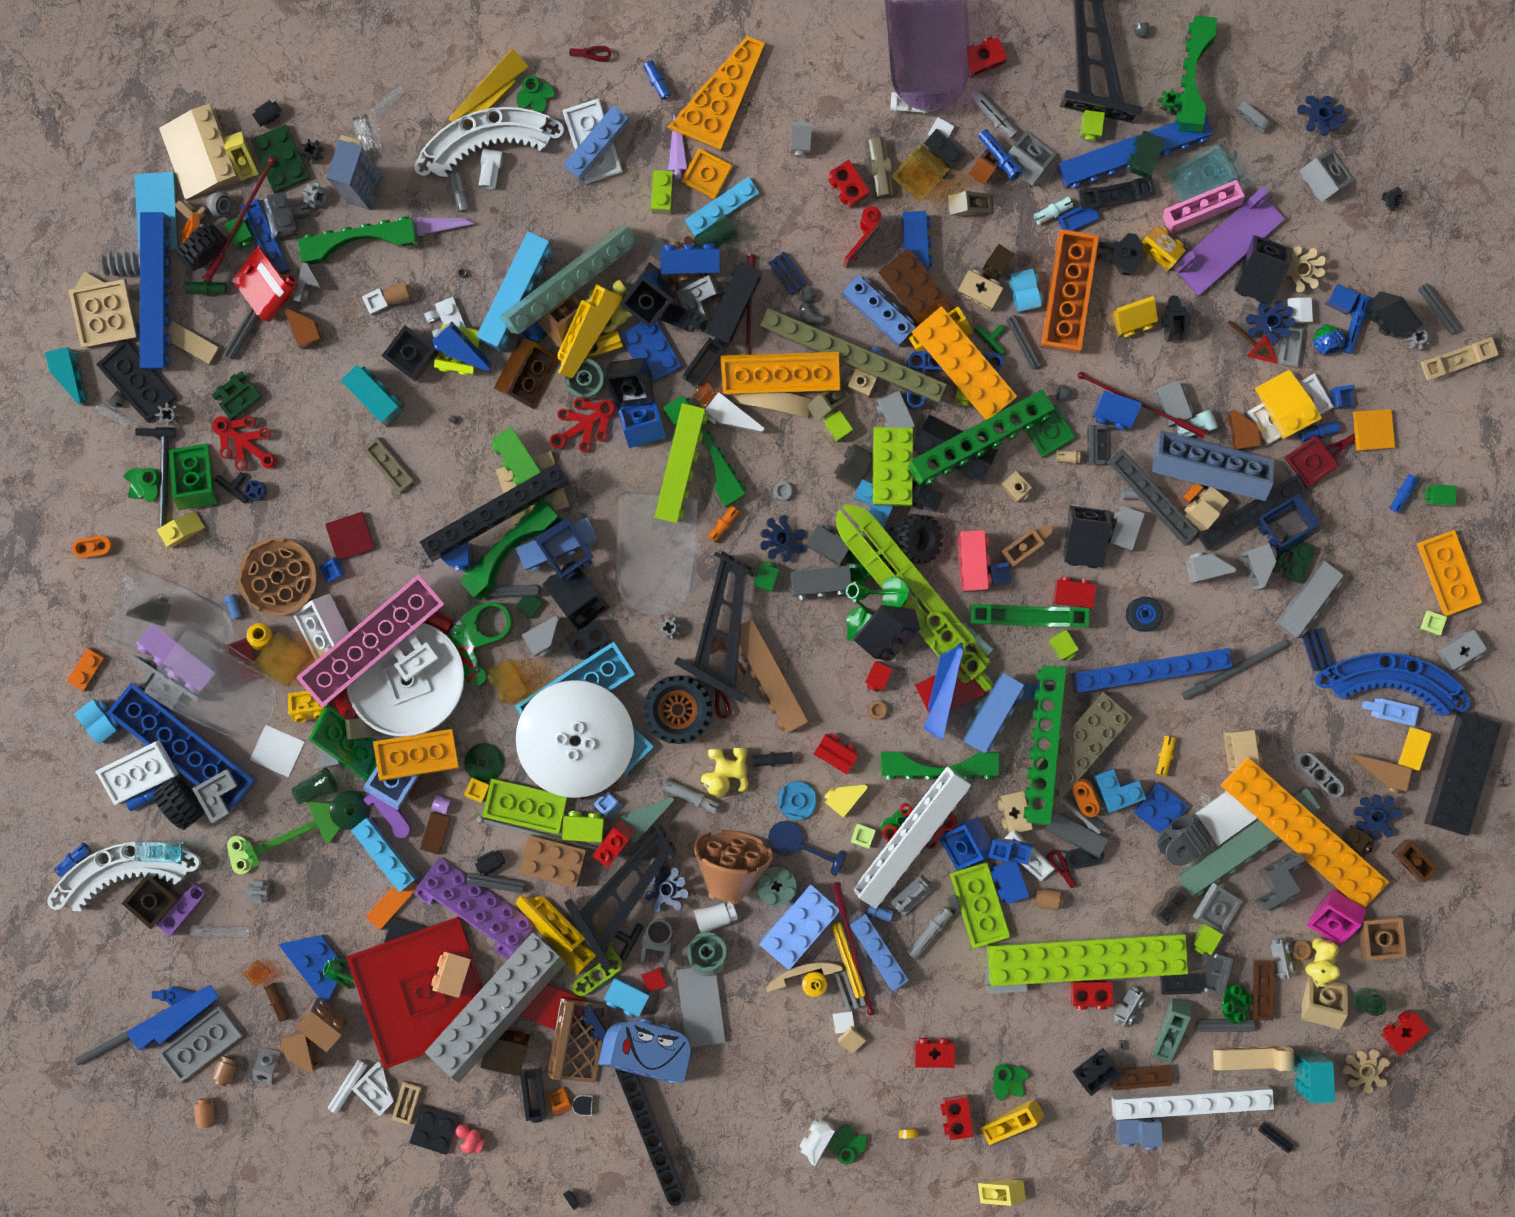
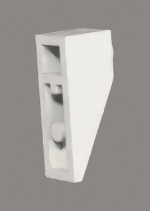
[705,393,765,433]

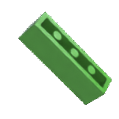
[491,427,555,506]

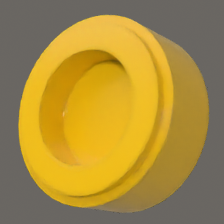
[898,1129,918,1138]

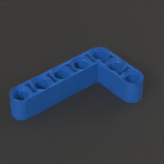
[906,351,1004,410]

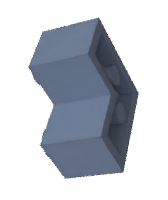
[1116,1117,1162,1150]

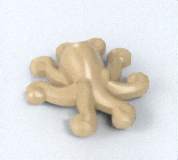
[1282,246,1326,293]
[1342,1049,1390,1093]

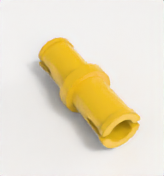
[1155,736,1177,777]

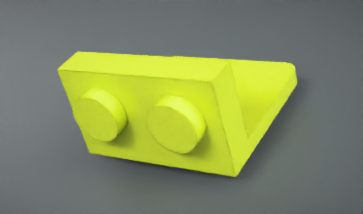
[434,324,479,375]

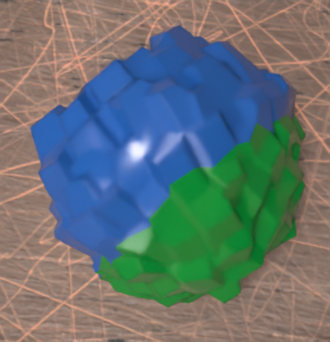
[1313,324,1344,356]

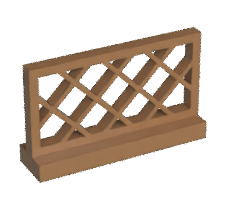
[547,997,609,1083]

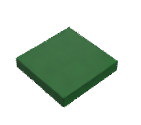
[1027,405,1076,458]

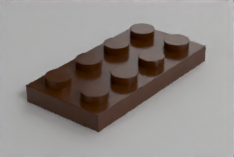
[878,248,956,325]

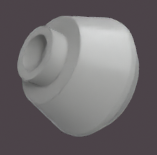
[206,191,232,218]

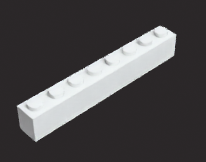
[852,766,971,909]
[1111,1086,1274,1120]

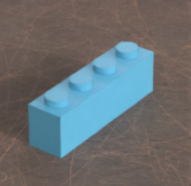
[351,818,418,892]

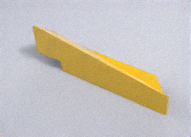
[449,48,529,124]
[558,284,622,378]
[515,895,596,975]

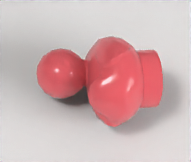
[456,1124,486,1154]

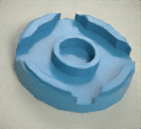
[778,781,817,820]

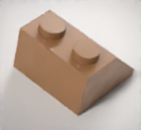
[280,1031,320,1073]

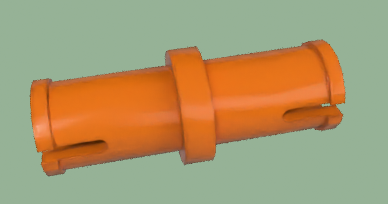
[707,505,740,543]

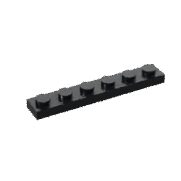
[1197,474,1308,551]

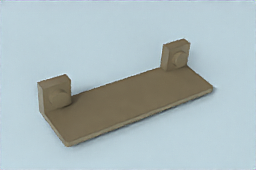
[1023,692,1132,806]

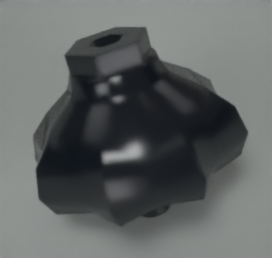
[1382,187,1404,212]

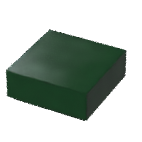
[516,596,543,618]

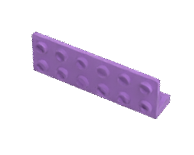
[1172,186,1284,295]
[414,857,534,960]

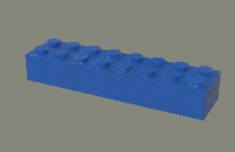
[106,682,258,811]

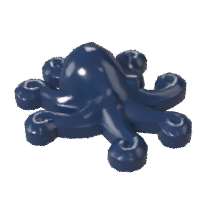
[1297,96,1347,136]
[1246,301,1295,345]
[760,515,805,562]
[1354,794,1402,840]
[644,866,690,913]

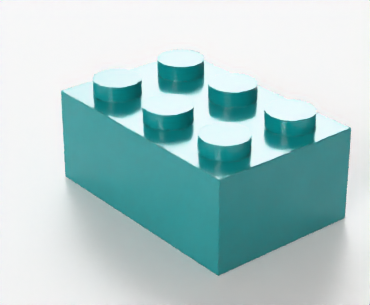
[340,364,403,427]
[1294,1053,1335,1103]

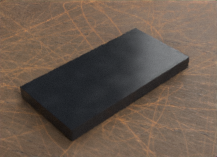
[96,340,178,423]

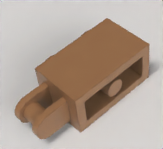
[999,524,1052,568]

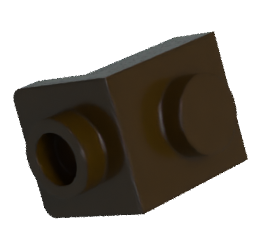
[1342,825,1374,858]

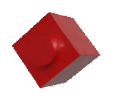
[865,661,893,692]

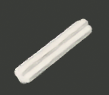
[328,1060,367,1113]

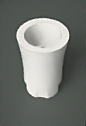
[693,902,738,933]

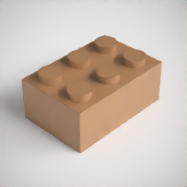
[519,834,587,888]

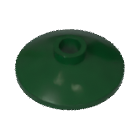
[464,743,504,782]
[330,791,369,830]

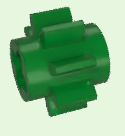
[1157,88,1180,114]

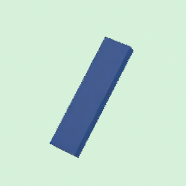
[241,199,290,274]

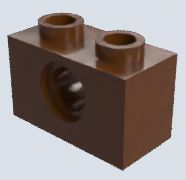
[1391,839,1439,883]

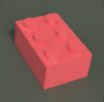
[958,530,991,592]

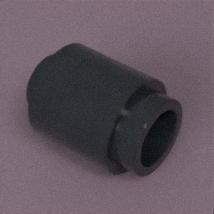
[252,99,282,127]
[475,849,506,875]

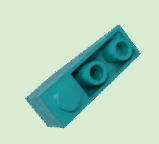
[45,347,87,406]

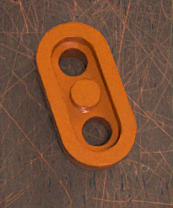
[72,535,112,559]
[1072,779,1101,817]

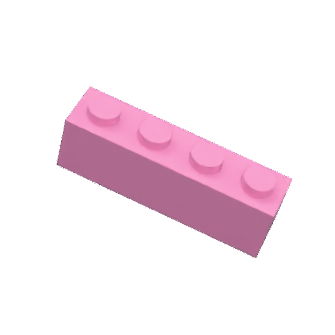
[1163,180,1245,235]

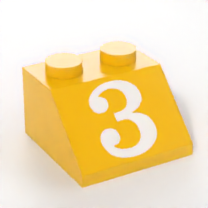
[1142,225,1186,271]

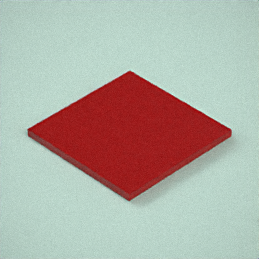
[346,916,483,1070]

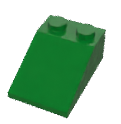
[169,443,217,510]

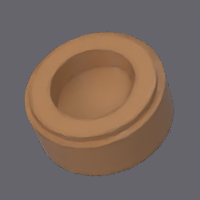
[868,700,887,720]
[1291,940,1312,961]

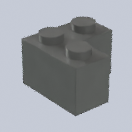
[806,524,849,566]

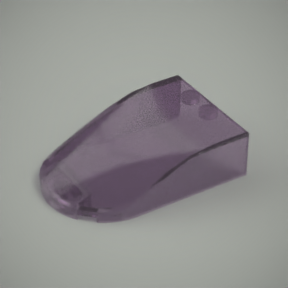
[885,0,970,111]

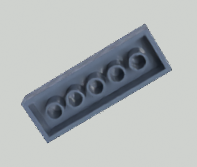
[326,139,383,210]
[1152,430,1274,501]

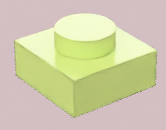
[1420,611,1447,636]
[850,823,876,849]

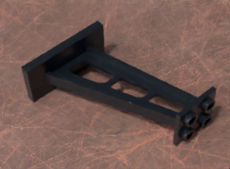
[1060,0,1143,124]
[674,551,755,704]
[564,823,677,971]

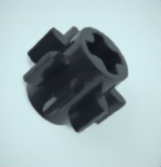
[300,139,325,164]

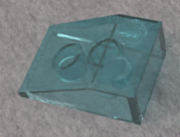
[1167,144,1241,202]

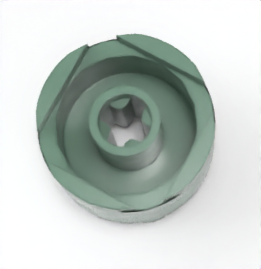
[565,359,605,400]
[757,865,796,906]
[687,932,728,976]

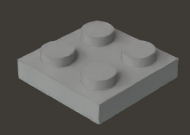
[1193,883,1243,934]

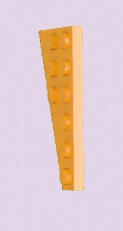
[667,36,765,151]

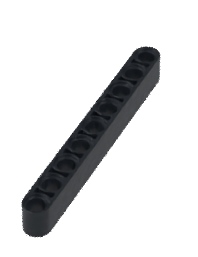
[615,1069,685,1206]

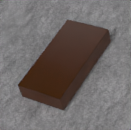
[408,771,448,801]
[420,812,451,855]

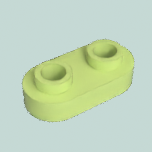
[227,835,252,874]

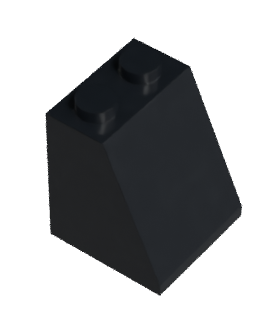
[1234,235,1290,304]
[619,262,680,328]
[1063,505,1112,568]
[543,560,610,630]

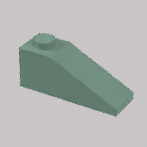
[618,796,675,843]
[1152,998,1191,1063]

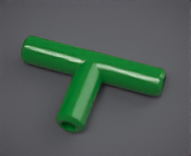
[974,325,1006,356]

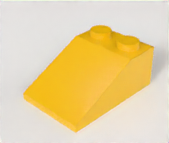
[1255,370,1322,439]

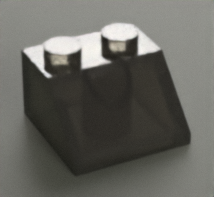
[126,593,173,627]

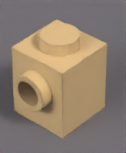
[845,368,877,398]
[1000,471,1032,502]

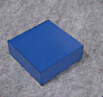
[319,557,345,583]

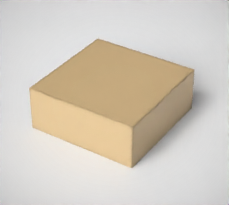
[838,1026,866,1054]

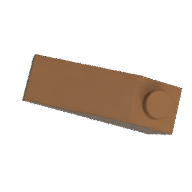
[1349,754,1412,794]

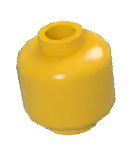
[246,623,273,650]
[802,970,827,997]

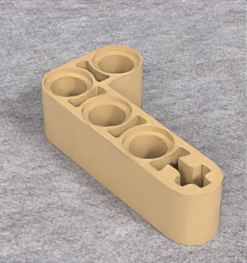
[1213,1045,1295,1071]

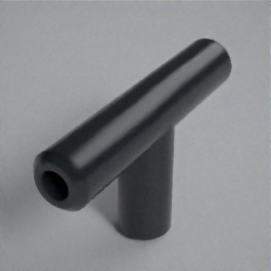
[215,472,249,504]
[614,923,644,960]

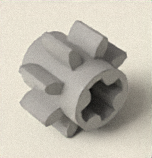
[302,182,327,208]
[1405,327,1431,350]
[155,403,180,427]
[657,616,681,640]
[247,880,270,904]

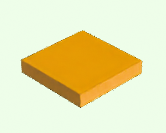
[681,148,733,200]
[1353,409,1395,451]

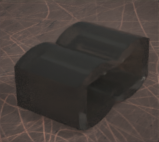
[834,444,873,490]
[1151,885,1191,926]

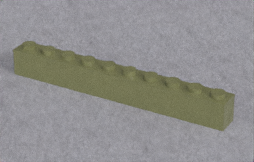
[760,308,948,405]

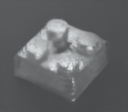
[352,114,385,161]

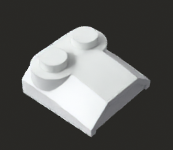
[799,1118,835,1166]

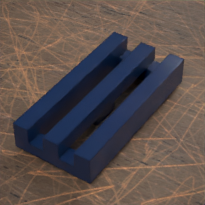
[768,252,806,295]
[1302,628,1333,671]

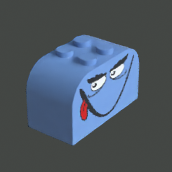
[598,1019,691,1083]

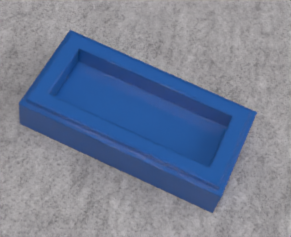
[1056,206,1100,231]

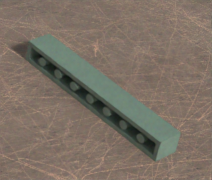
[500,226,639,334]
[1175,787,1321,897]

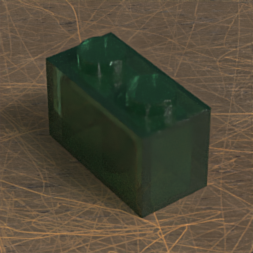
[1126,130,1165,179]

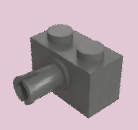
[263,192,310,240]

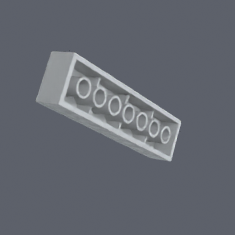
[425,932,566,1083]

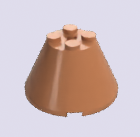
[694,830,773,904]

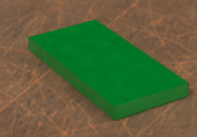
[308,705,377,781]

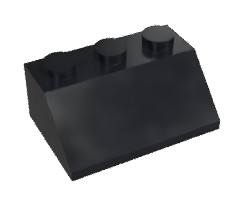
[853,605,921,661]

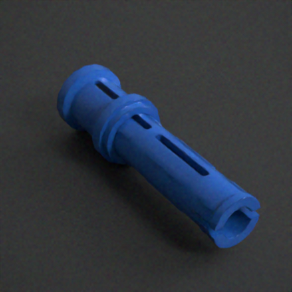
[978,129,1024,181]
[1341,294,1373,354]

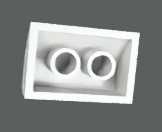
[292,594,349,660]

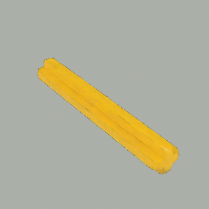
[832,922,866,998]

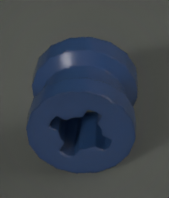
[244,480,267,501]

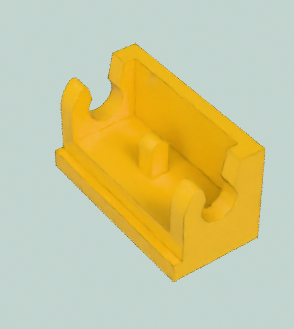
[1398,727,1431,771]

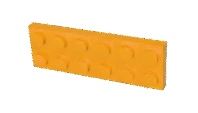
[912,306,1017,420]
[721,352,840,394]

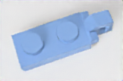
[1362,698,1419,726]

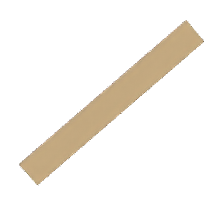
[75,271,220,365]

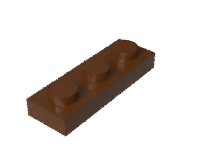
[1252,960,1275,1021]
[1111,1065,1172,1090]

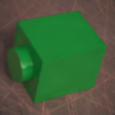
[224,217,255,249]
[1424,484,1456,507]
[753,561,779,592]

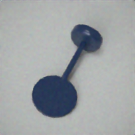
[768,821,848,877]

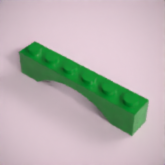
[1176,15,1218,133]
[298,216,419,265]
[663,395,746,508]
[460,500,564,601]
[969,604,1090,628]
[880,752,999,780]

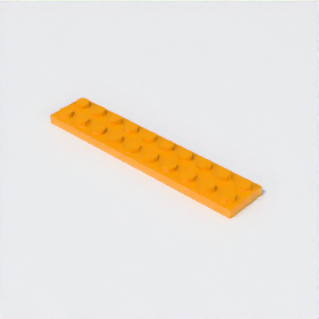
[1221,756,1389,908]

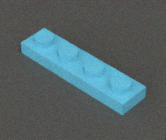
[685,177,759,237]

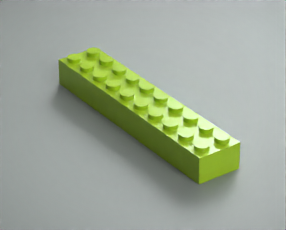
[987,932,1188,986]

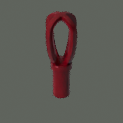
[569,46,611,62]
[1326,433,1355,458]
[715,688,731,719]
[1047,850,1077,888]

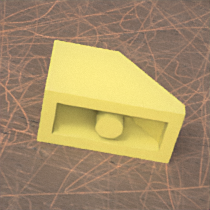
[223,131,259,181]
[157,511,206,548]
[824,784,868,817]
[978,1179,1026,1206]

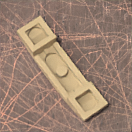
[1420,337,1499,381]
[732,392,812,419]
[766,961,843,992]

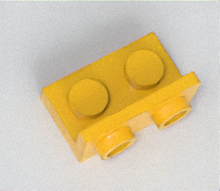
[287,690,329,723]

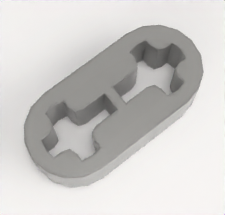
[1235,102,1270,133]

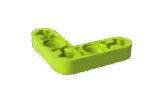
[573,923,623,996]

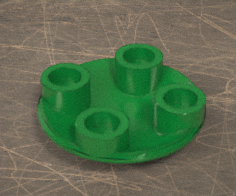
[1222,984,1252,1023]

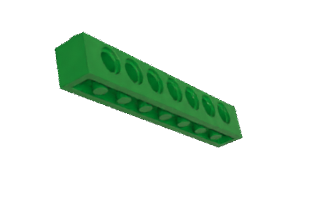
[908,389,1055,486]
[1023,665,1066,825]

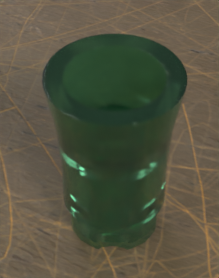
[694,213,739,246]
[292,767,338,805]
[1353,987,1387,1016]

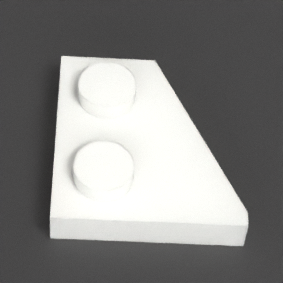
[352,1061,394,1116]

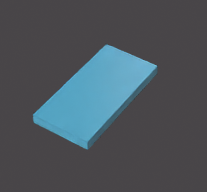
[134,172,179,251]

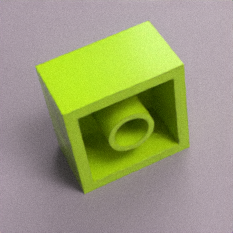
[562,811,606,842]

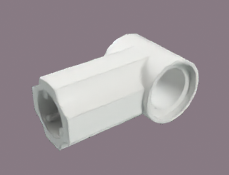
[479,149,503,189]

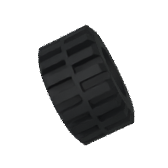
[153,777,204,830]

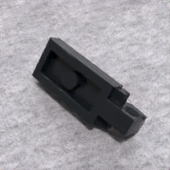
[660,303,706,333]

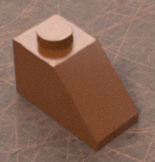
[969,148,1008,185]
[285,309,324,349]
[1228,410,1263,450]

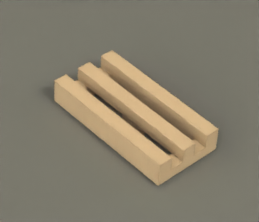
[391,1081,423,1125]

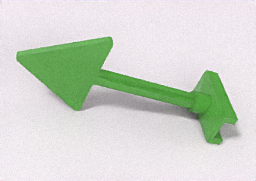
[242,801,354,867]

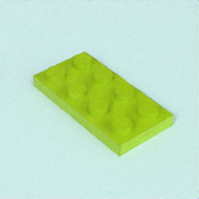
[872,427,913,506]
[482,778,568,834]
[949,862,1010,949]

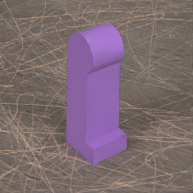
[363,794,412,838]
[157,883,208,936]

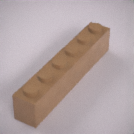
[739,619,808,733]

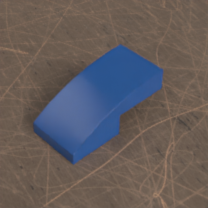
[989,838,1033,865]

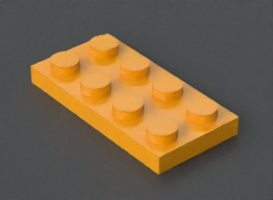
[1416,530,1482,616]
[373,729,458,782]

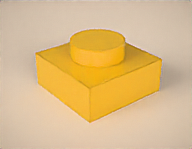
[464,777,490,803]

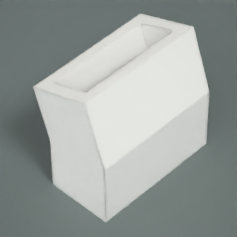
[1287,297,1313,324]

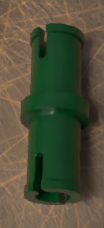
[185,280,227,296]

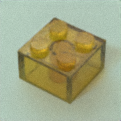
[891,143,950,202]
[254,632,313,687]
[487,659,532,705]

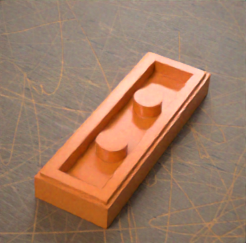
[366,882,418,930]

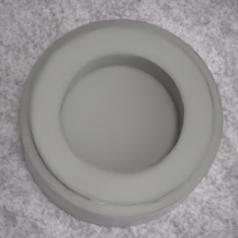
[773,481,793,501]

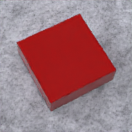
[641,967,667,993]

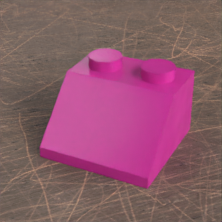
[1307,889,1366,946]

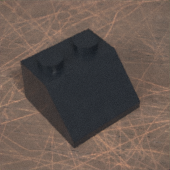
[1365,291,1423,338]
[604,358,654,407]

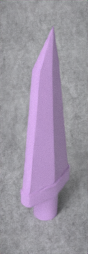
[668,115,688,181]
[416,217,475,236]

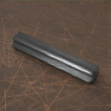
[1418,283,1460,334]
[224,307,259,360]
[1007,315,1042,369]
[485,584,541,598]
[467,873,525,893]
[1196,1020,1255,1032]

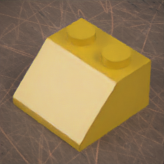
[1111,296,1158,338]

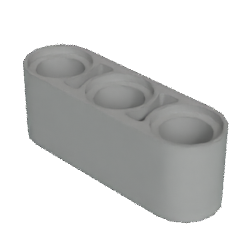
[1294,752,1344,798]

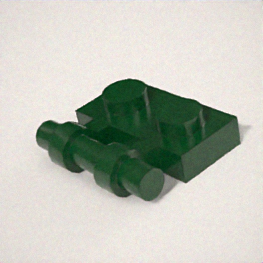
[211,371,262,420]
[1272,535,1317,584]

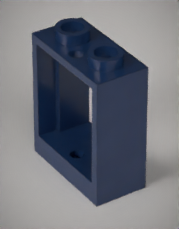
[1257,494,1321,555]
[535,517,594,580]

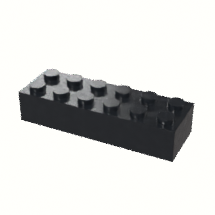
[1424,712,1502,836]

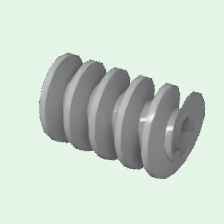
[101,251,140,276]

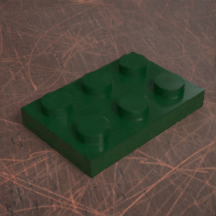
[251,124,310,194]

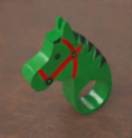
[447,602,514,686]

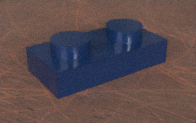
[583,1003,607,1043]

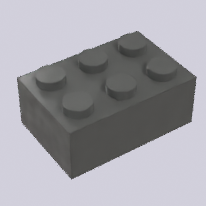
[790,566,851,600]

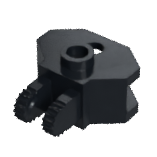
[1097,233,1143,276]
[1161,295,1191,342]
[912,481,943,512]

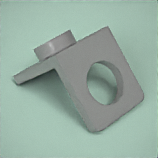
[253,1047,280,1085]

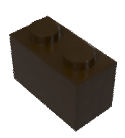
[982,244,1015,280]

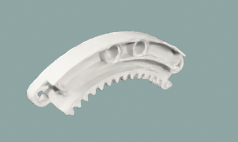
[414,107,564,178]
[47,840,201,912]

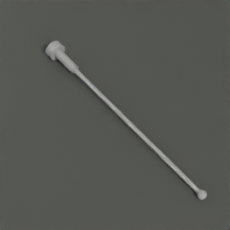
[477,816,656,867]

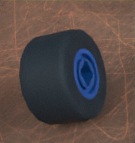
[1126,597,1163,632]

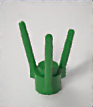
[323,957,355,989]

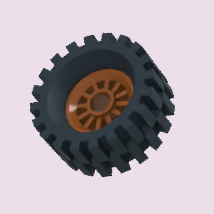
[643,675,712,744]

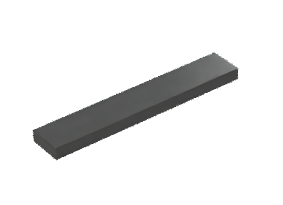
[1107,449,1199,546]

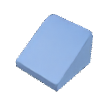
[594,792,624,820]

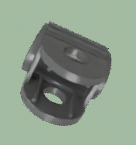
[1157,814,1211,866]
[640,918,674,969]

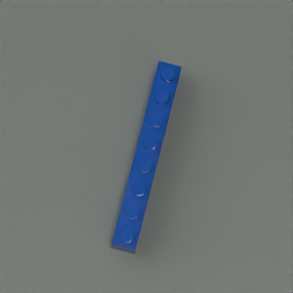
[1057,114,1213,189]
[140,212,171,370]
[1071,648,1232,693]

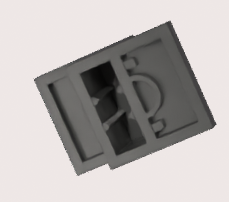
[1255,851,1305,912]

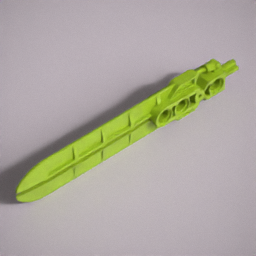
[836,504,994,692]

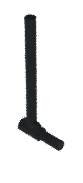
[135,427,176,528]

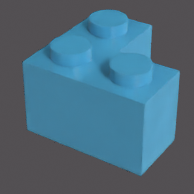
[854,479,893,528]
[1092,768,1146,813]

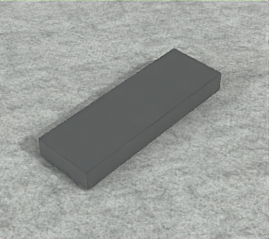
[1047,813,1108,858]

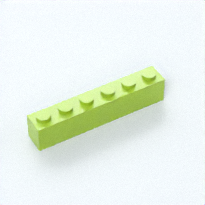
[654,403,708,523]

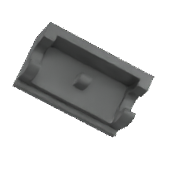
[1087,425,1109,466]
[1201,952,1233,997]

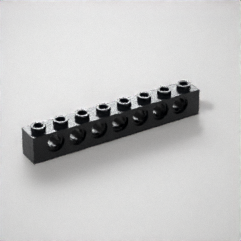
[419,463,569,562]

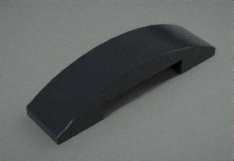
[1078,176,1156,210]

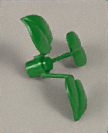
[846,549,910,641]

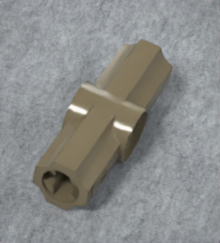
[868,137,893,198]

